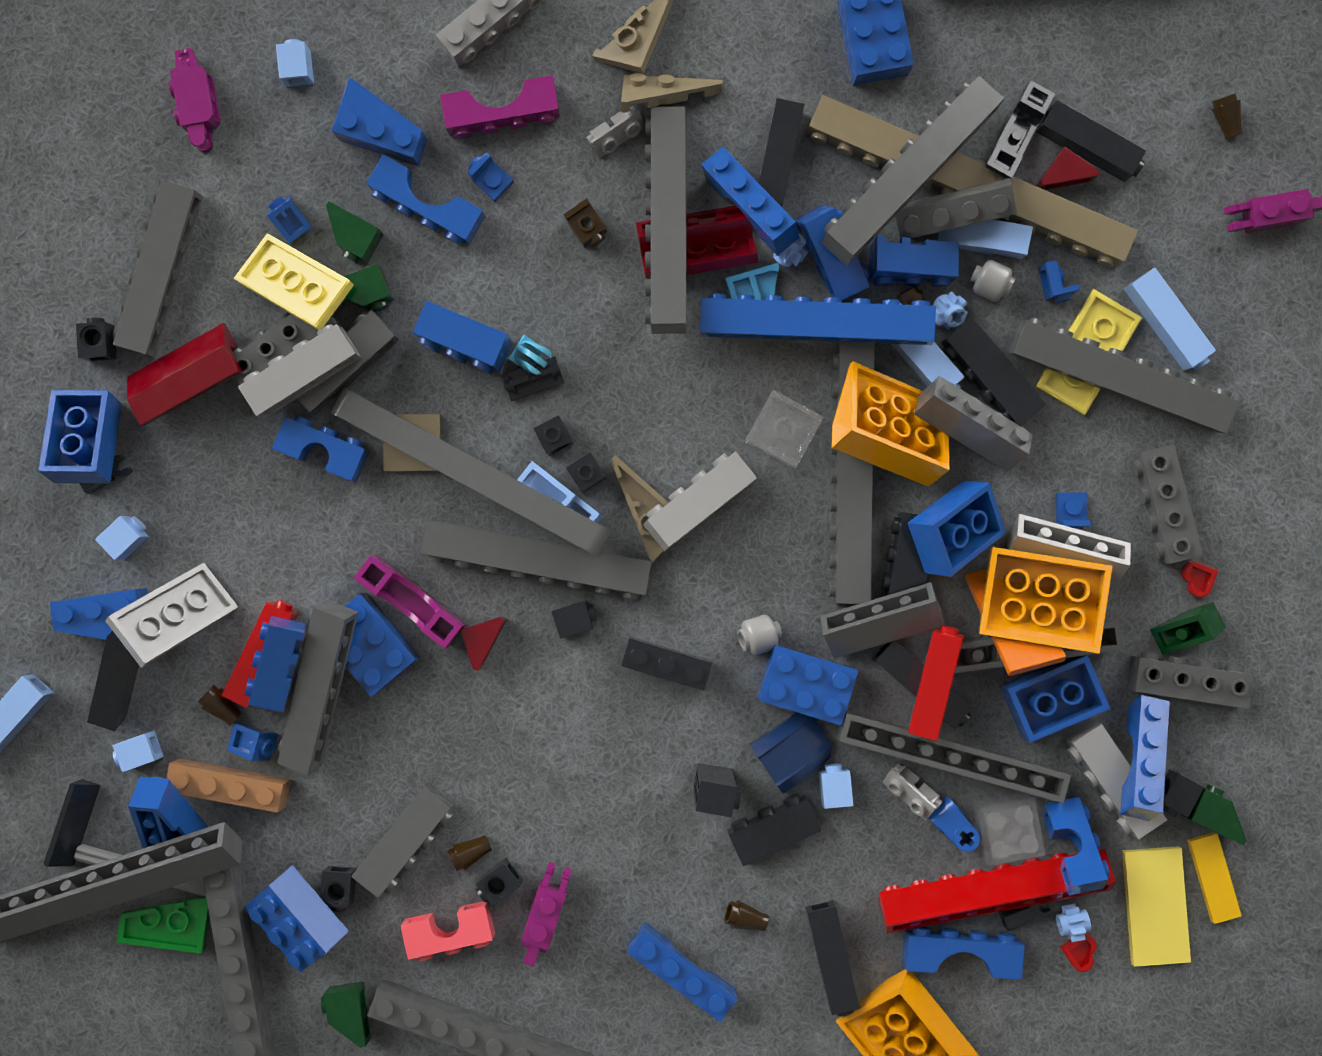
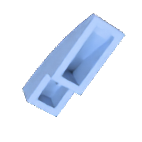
[937,220,1033,259]
[517,461,604,524]

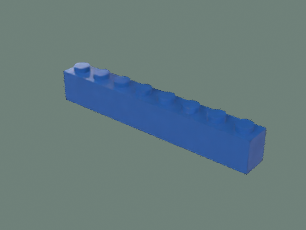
[700,294,936,345]

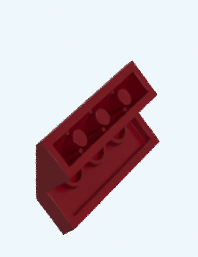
[636,205,758,279]
[127,323,242,426]

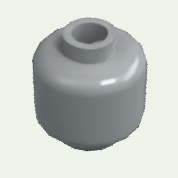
[970,260,1016,302]
[737,615,782,656]

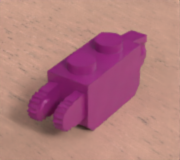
[168,48,221,153]
[1223,189,1322,233]
[521,862,572,967]

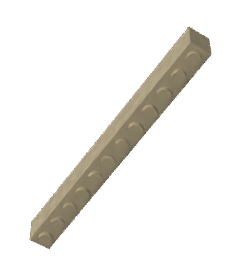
[806,95,1138,268]

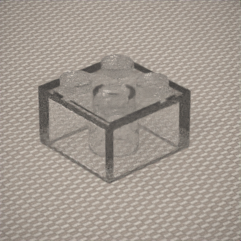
[744,390,824,470]
[971,793,1046,866]

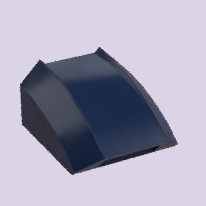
[750,712,832,794]

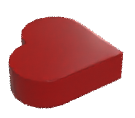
[1181,562,1219,598]
[1060,933,1097,972]

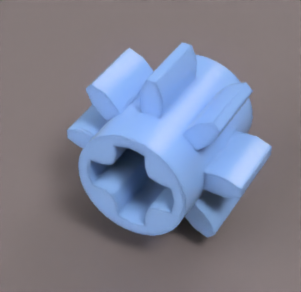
[773,234,808,267]
[933,292,968,330]
[1056,904,1091,942]

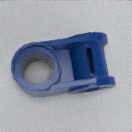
[929,796,980,852]

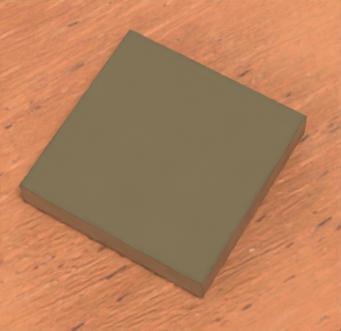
[383,414,441,471]

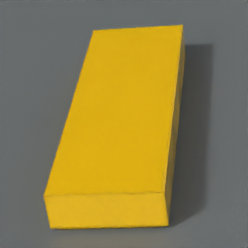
[1187,832,1242,924]

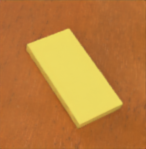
[234,233,354,330]
[1035,289,1142,416]
[1122,846,1191,967]

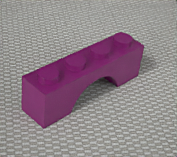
[440,75,560,139]
[353,555,467,649]

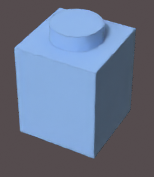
[276,39,314,87]
[95,516,149,560]
[112,730,164,772]
[819,763,853,809]

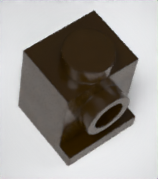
[563,198,607,248]

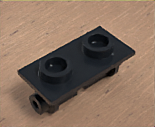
[502,356,564,402]

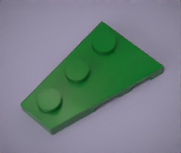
[117,896,210,954]

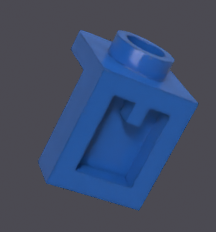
[467,152,514,202]
[267,196,312,243]
[1038,260,1080,303]
[1056,492,1092,530]
[227,723,278,761]

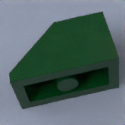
[326,201,384,264]
[344,264,394,312]
[1150,602,1226,655]
[1182,784,1246,845]
[321,981,371,1048]

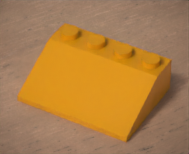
[832,361,950,487]
[979,547,1113,654]
[836,969,979,1056]

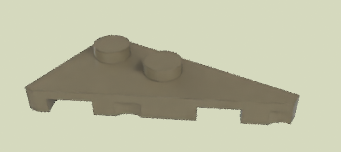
[592,0,674,74]
[621,73,723,113]
[611,455,669,562]

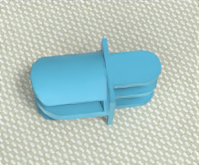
[507,335,552,375]

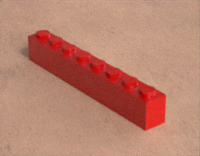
[878,849,1116,934]

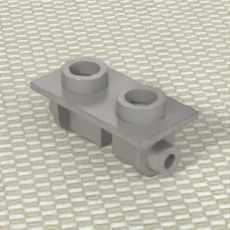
[586,106,645,159]
[883,763,942,821]

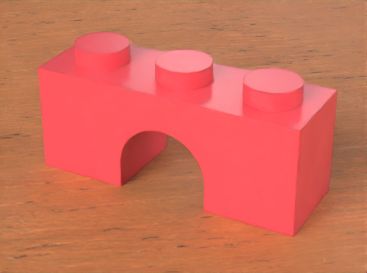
[401,901,496,961]

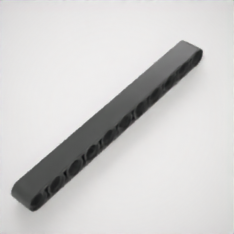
[330,387,613,557]

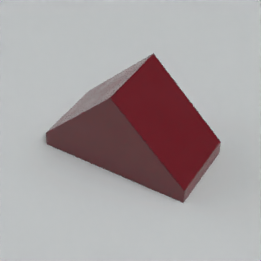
[1036,147,1099,190]
[461,616,507,671]

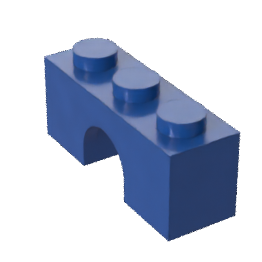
[272,415,370,482]
[1042,797,1110,895]

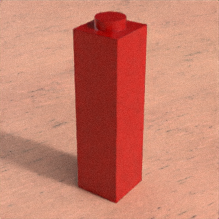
[222,599,299,708]
[908,626,965,741]

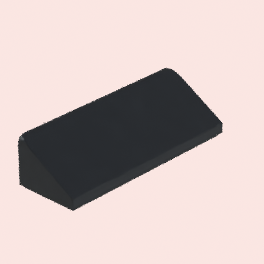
[44,779,100,867]

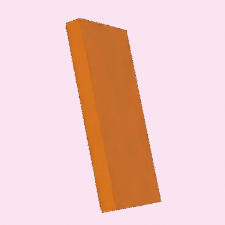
[965,569,1066,676]

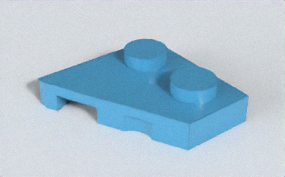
[725,263,779,300]

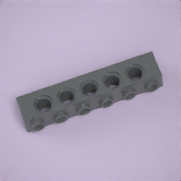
[955,618,1124,673]

